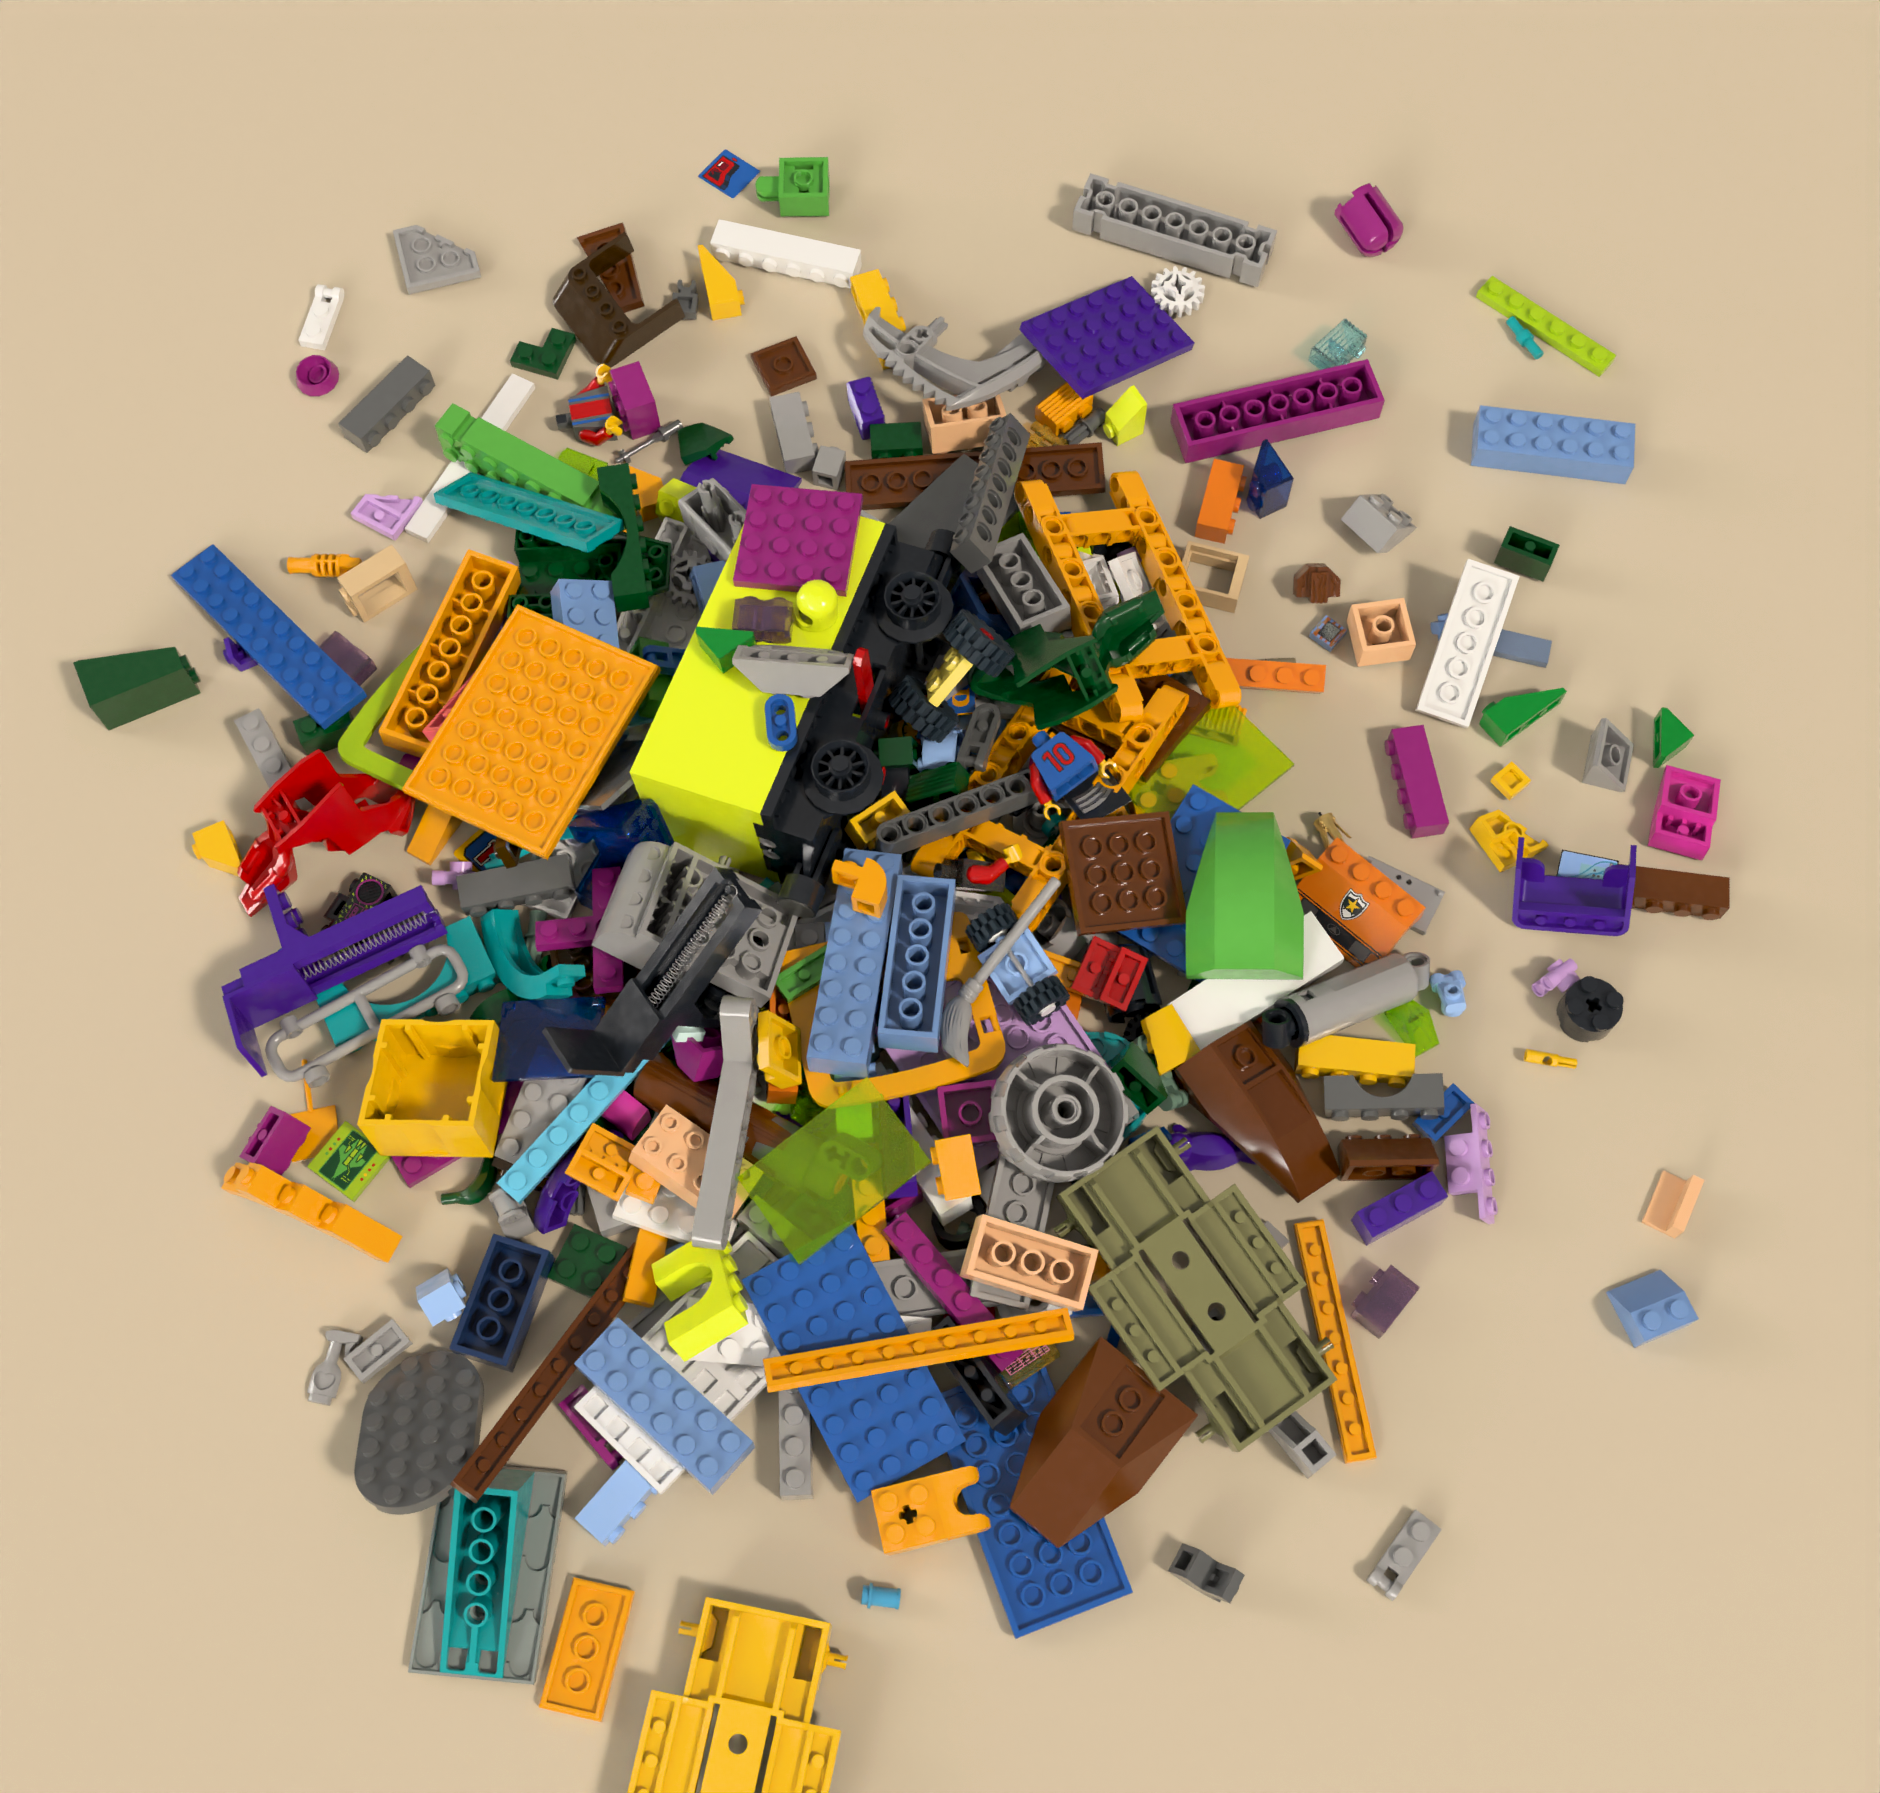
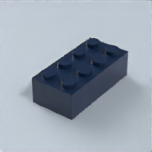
[449,1234,555,1373]

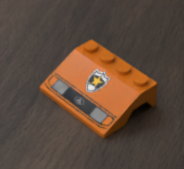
[1297,837,1426,968]

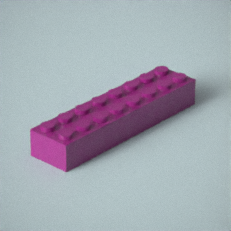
[1170,359,1385,464]

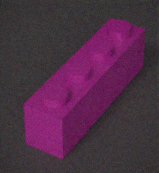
[1384,725,1449,839]

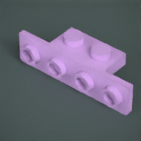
[1444,1103,1498,1224]

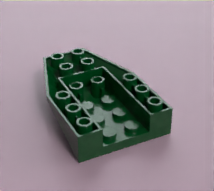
[507,529,672,619]

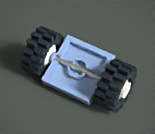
[965,903,1070,1026]

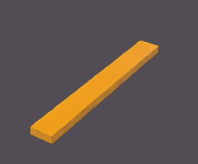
[1293,1219,1377,1464]

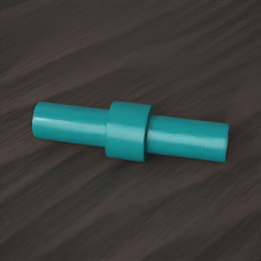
[1506,316,1544,359]

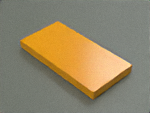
[539,1577,635,1722]

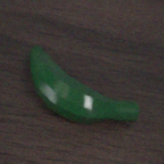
[441,1147,497,1205]

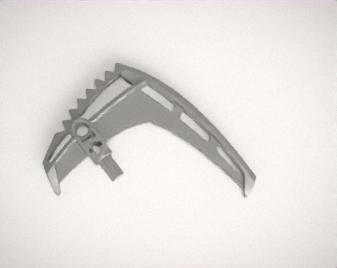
[863,307,1048,411]

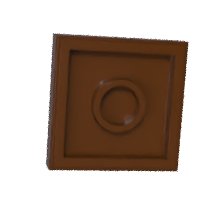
[751,336,817,397]

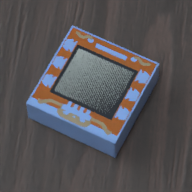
[1309,615,1347,652]

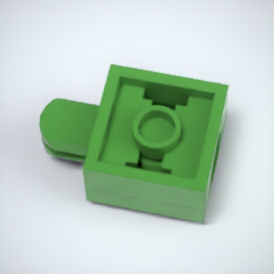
[755,157,830,217]

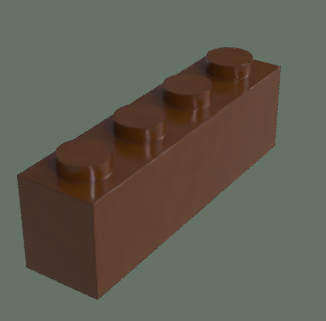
[1618,864,1730,920]

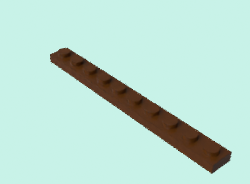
[450,1242,635,1503]

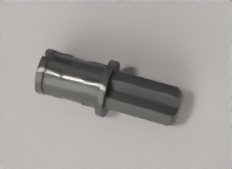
[1063,408,1106,445]

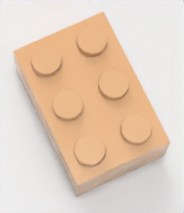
[922,394,1006,454]

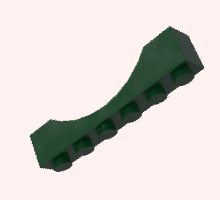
[597,463,654,612]

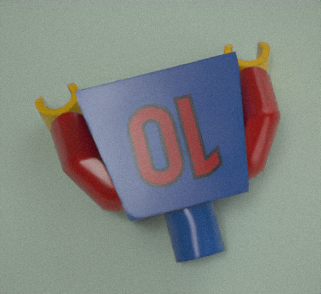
[1029,731,1117,820]

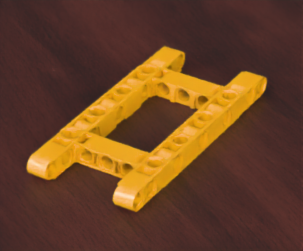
[1014,471,1241,723]
[911,668,1189,932]

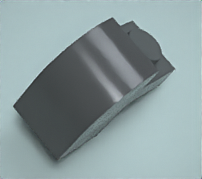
[1168,1543,1245,1603]

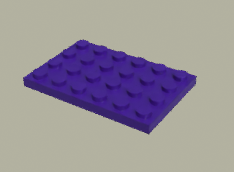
[1019,276,1195,399]

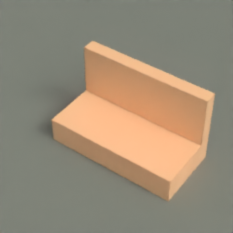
[1641,1171,1704,1238]

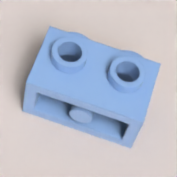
[416,1268,467,1326]

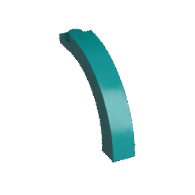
[480,909,586,1000]

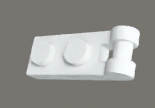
[298,284,344,350]

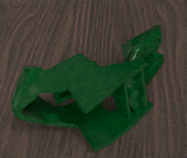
[967,588,1165,730]

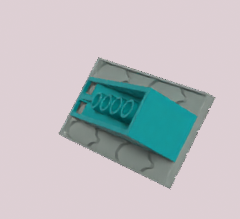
[408,1466,568,1685]

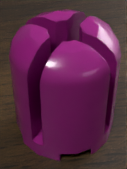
[1334,183,1404,257]

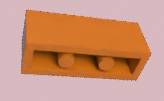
[1194,459,1247,544]

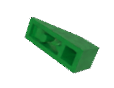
[1479,688,1567,747]

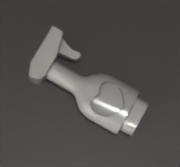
[307,1330,363,1406]

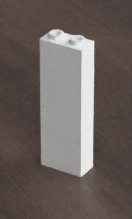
[1167,911,1344,1050]

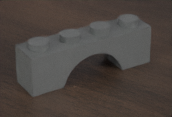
[1324,1073,1445,1121]

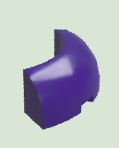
[533,1129,624,1234]

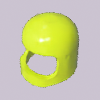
[795,580,838,632]

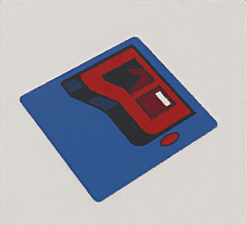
[698,149,760,199]

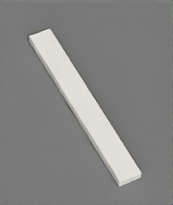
[405,373,535,543]

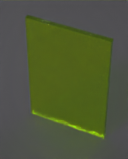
[1128,706,1294,821]
[737,1077,932,1265]

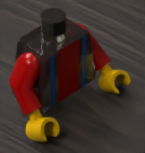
[933,844,1022,894]

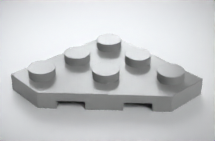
[393,225,481,294]

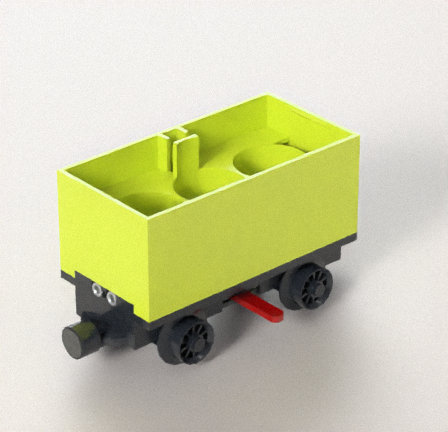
[630,516,962,918]

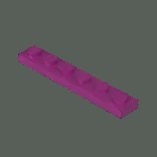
[881,1212,1024,1374]

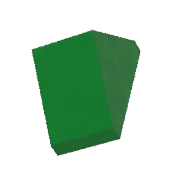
[695,626,757,673]
[1653,707,1694,768]

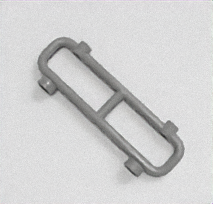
[265,944,469,1088]

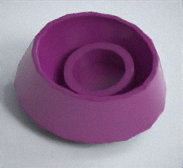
[296,355,339,396]

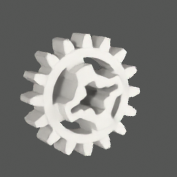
[1150,266,1205,318]

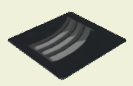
[1063,769,1132,819]

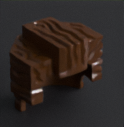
[1293,563,1341,604]

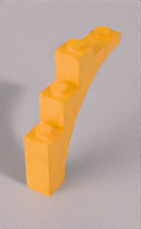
[221,1162,403,1263]

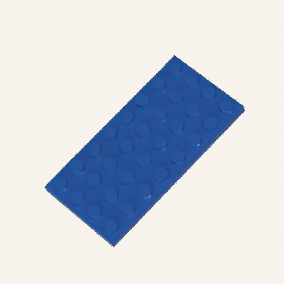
[741,1221,966,1503]
[941,1356,1133,1639]

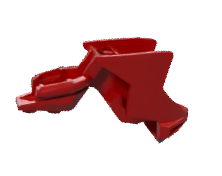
[237,749,416,917]

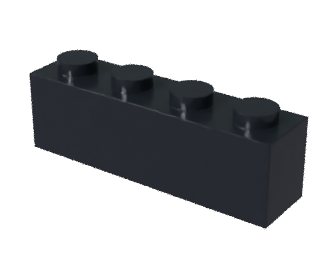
[932,1315,1029,1436]

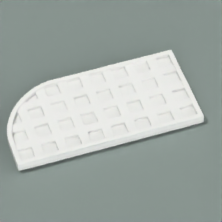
[574,1231,779,1495]

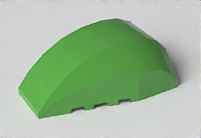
[1186,812,1304,980]

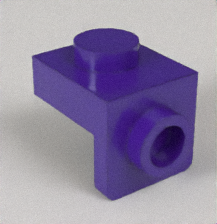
[223,637,258,672]

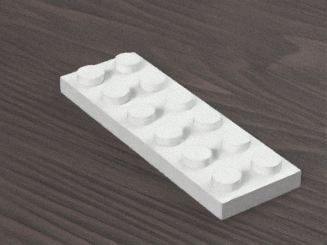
[1415,559,1520,728]

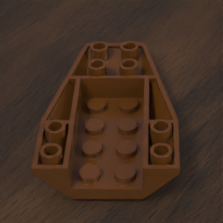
[1174,1020,1341,1203]

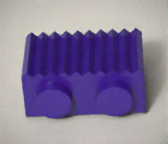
[846,377,885,440]

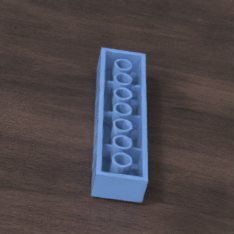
[806,848,903,1078]

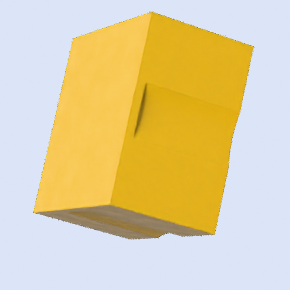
[357,1019,513,1158]

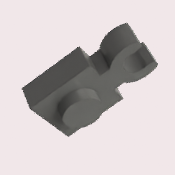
[672,279,699,320]

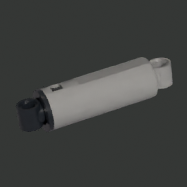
[1262,952,1430,1049]

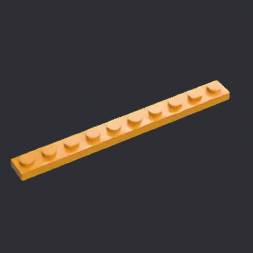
[763,1308,1074,1393]

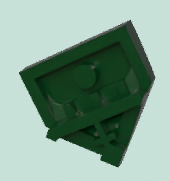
[677,423,734,466]

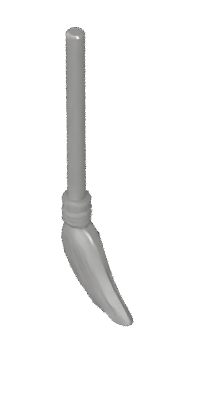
[940,877,1061,1067]

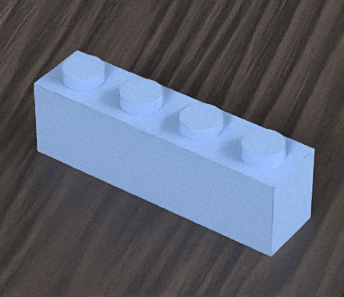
[574,1460,658,1546]

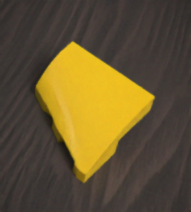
[1469,809,1549,872]
[1140,1004,1201,1076]

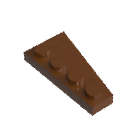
[577,222,645,313]

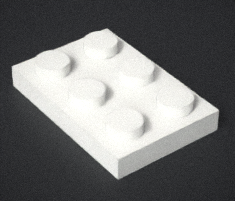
[1108,552,1166,629]

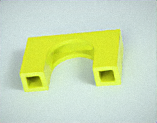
[651,1241,748,1362]

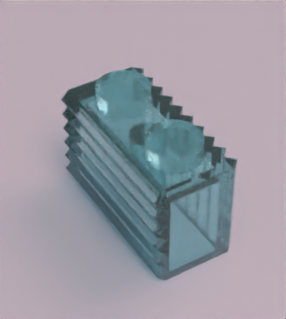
[1308,319,1367,370]

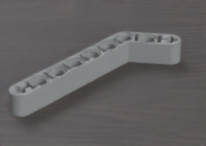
[691,995,759,1250]

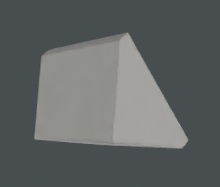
[1582,718,1634,792]

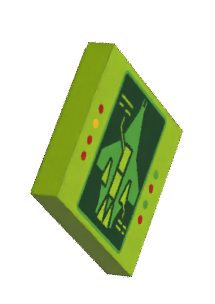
[307,1120,391,1202]

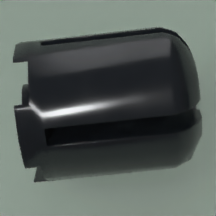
[1104,944,1162,1024]

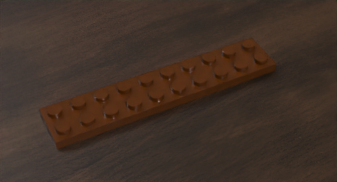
[845,442,1106,510]

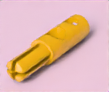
[1524,1049,1578,1069]

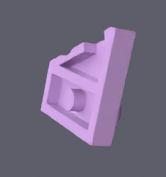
[351,494,423,541]

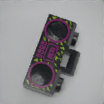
[321,872,398,956]

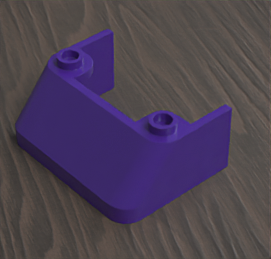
[1512,837,1637,936]

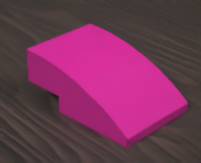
[1648,765,1721,861]

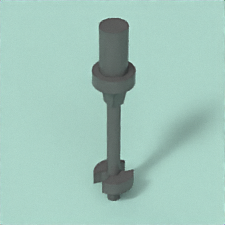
[615,419,683,464]

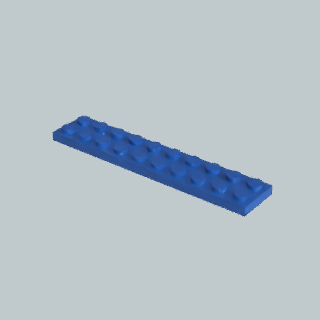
[171,544,367,730]

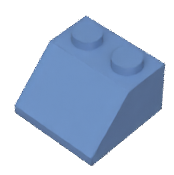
[1606,1270,1699,1348]

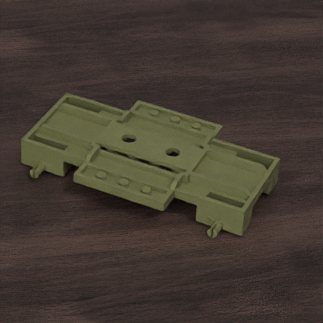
[1053,1125,1337,1452]

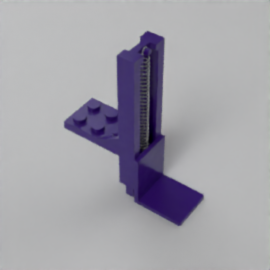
[221,884,448,1077]

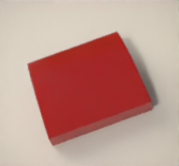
[1069,936,1148,1012]

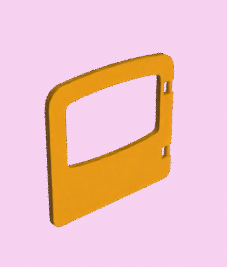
[780,912,1006,1109]

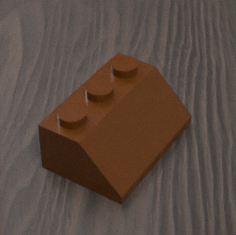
[1337,1134,1439,1181]

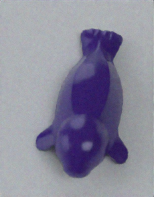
[1169,1124,1257,1171]

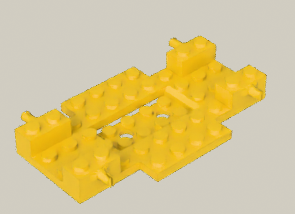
[627,1597,848,1793]

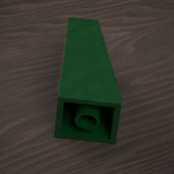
[73,647,201,730]

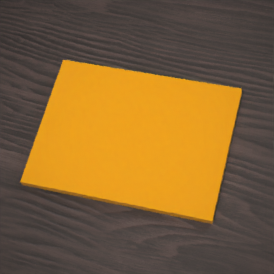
[402,604,661,860]

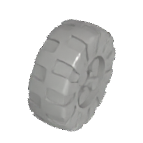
[988,1043,1129,1183]

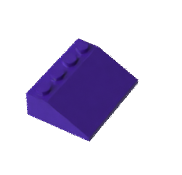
[680,449,802,511]

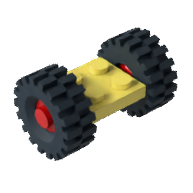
[888,609,1016,743]

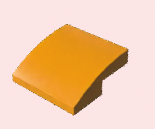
[564,1123,636,1202]

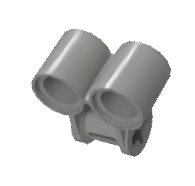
[488,1187,537,1240]

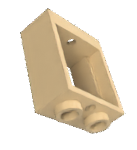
[1179,541,1249,613]
[337,544,418,623]

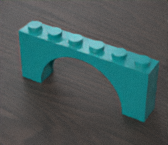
[316,916,501,1053]

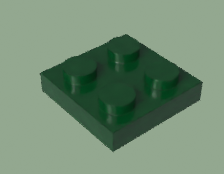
[547,1224,628,1298]

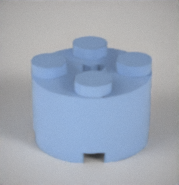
[917,729,971,774]

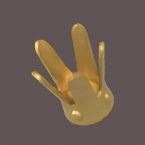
[1313,812,1352,849]

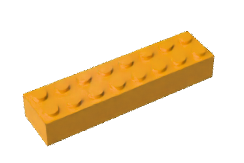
[379,549,521,758]

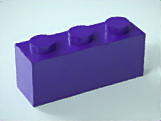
[1351,1171,1448,1246]

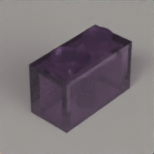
[1350,1265,1420,1339]

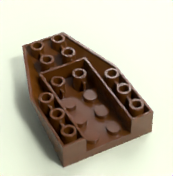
[1009,1336,1198,1548]

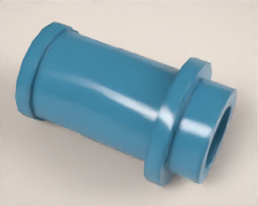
[861,1582,901,1609]

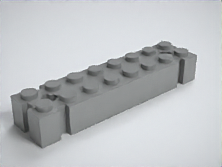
[1072,173,1277,287]

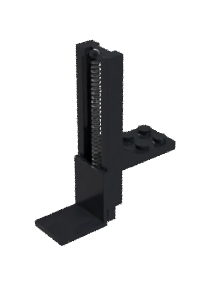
[542,867,762,1076]

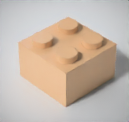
[1346,598,1416,667]

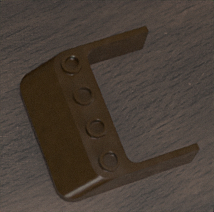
[553,232,685,368]

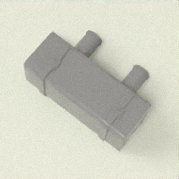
[678,478,746,564]

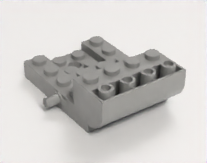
[591,841,798,1008]

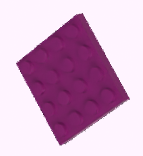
[733,484,863,597]

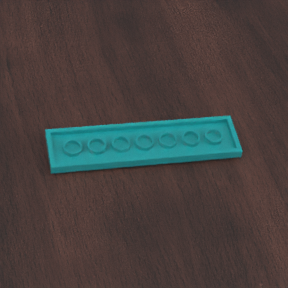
[434,472,624,552]

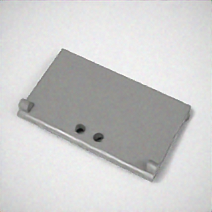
[1367,856,1445,936]

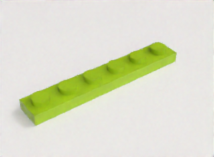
[1476,276,1616,377]

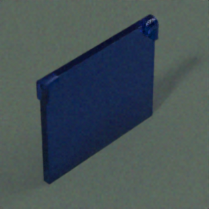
[492,996,606,1082]

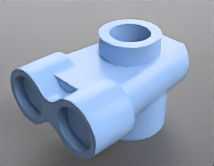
[1429,970,1466,1017]

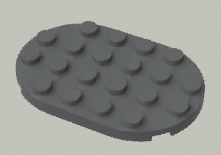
[354,1350,484,1515]

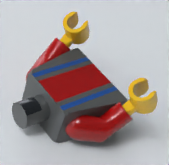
[556,364,623,446]

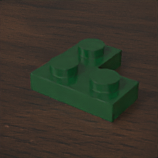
[510,328,576,380]

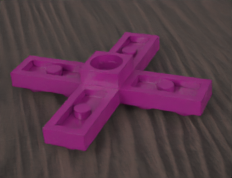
[535,866,624,994]

